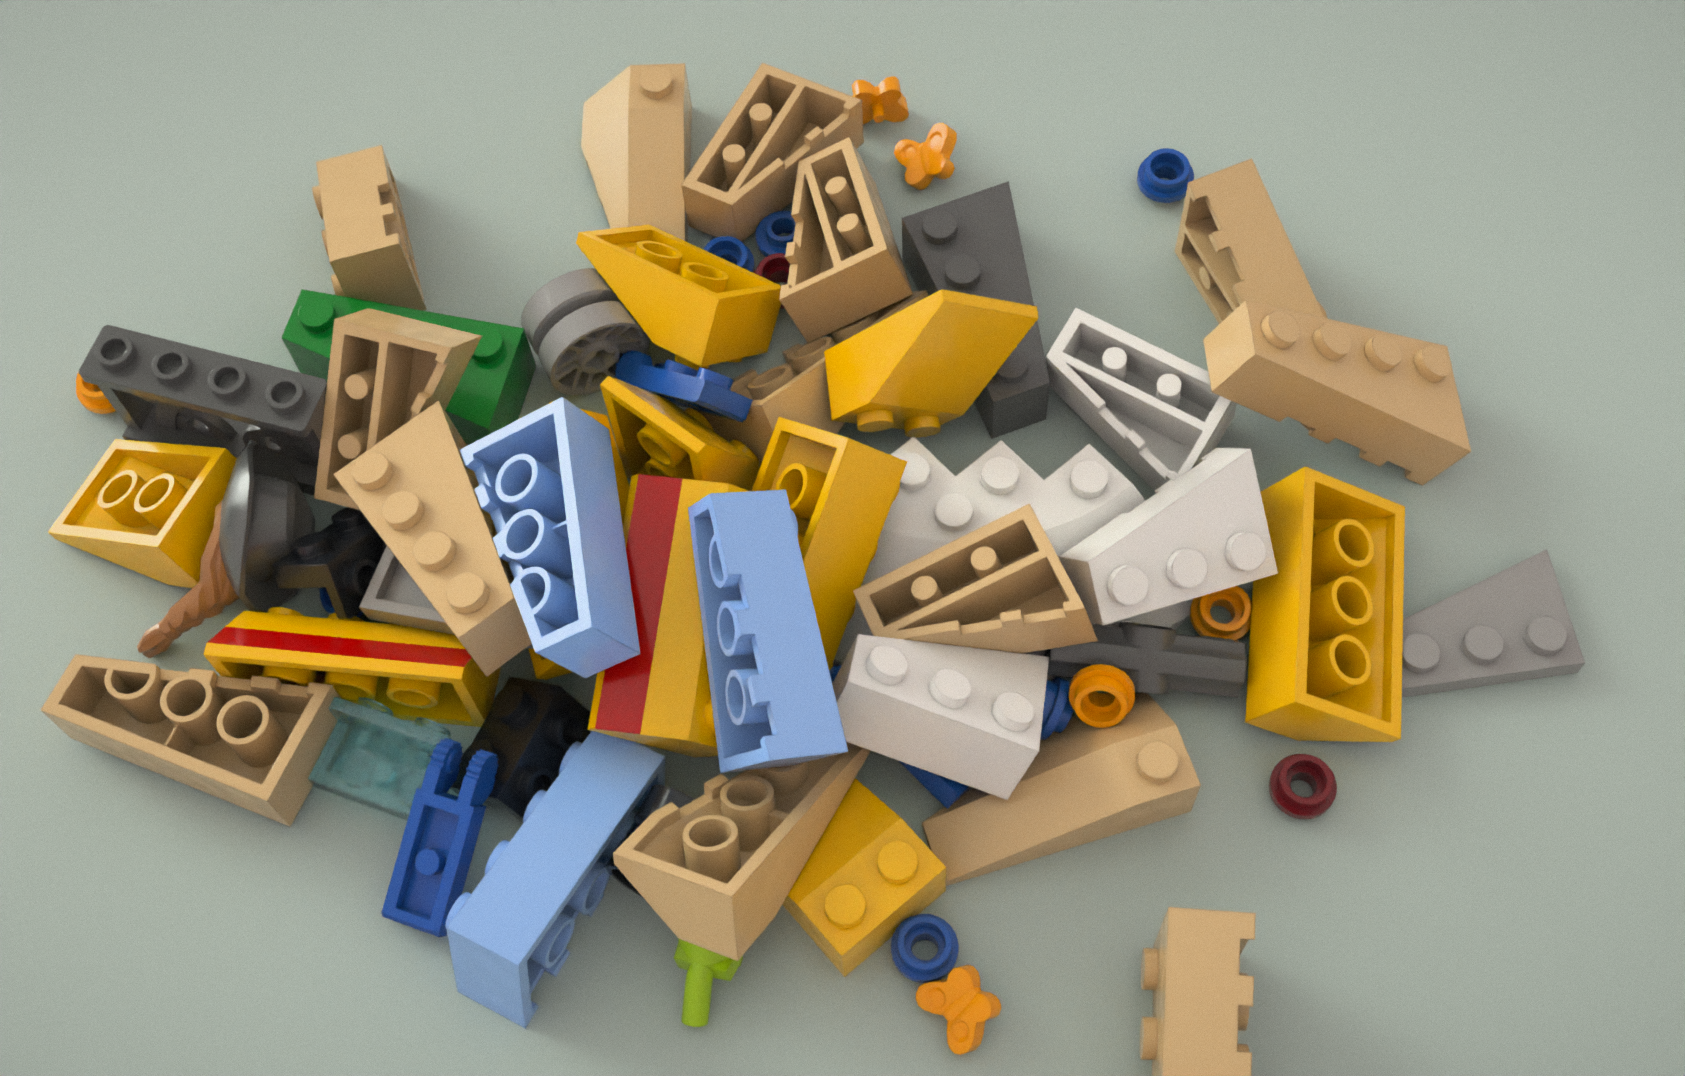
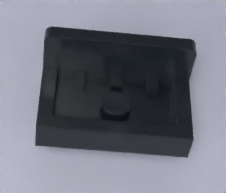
[270,507,387,619]
[450,677,591,823]

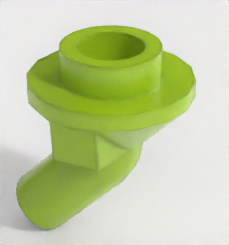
[674,938,743,1027]

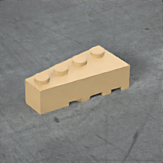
[1203,300,1471,486]
[333,400,532,677]
[41,654,352,827]
[1140,907,1256,1076]

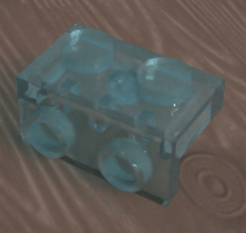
[308,697,462,820]

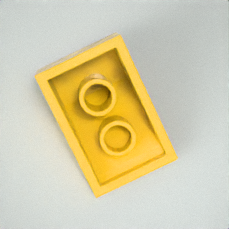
[576,225,781,370]
[824,289,1038,438]
[600,376,759,491]
[48,439,237,588]
[782,778,946,977]

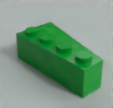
[281,289,536,445]

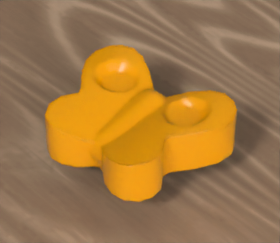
[852,76,909,125]
[894,122,957,190]
[916,964,1001,1055]

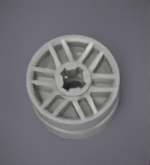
[521,268,650,396]

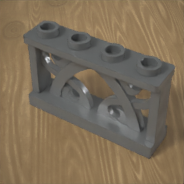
[79,325,327,496]

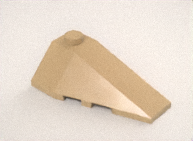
[581,63,692,242]
[696,290,928,469]
[922,692,1201,886]
[613,742,870,961]

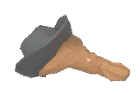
[137,440,315,658]

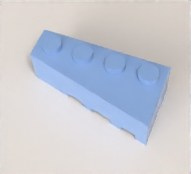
[460,397,641,678]
[688,490,848,773]
[445,731,665,1029]

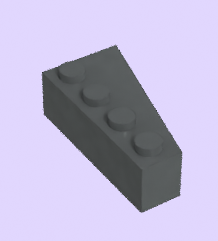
[902,181,1050,439]

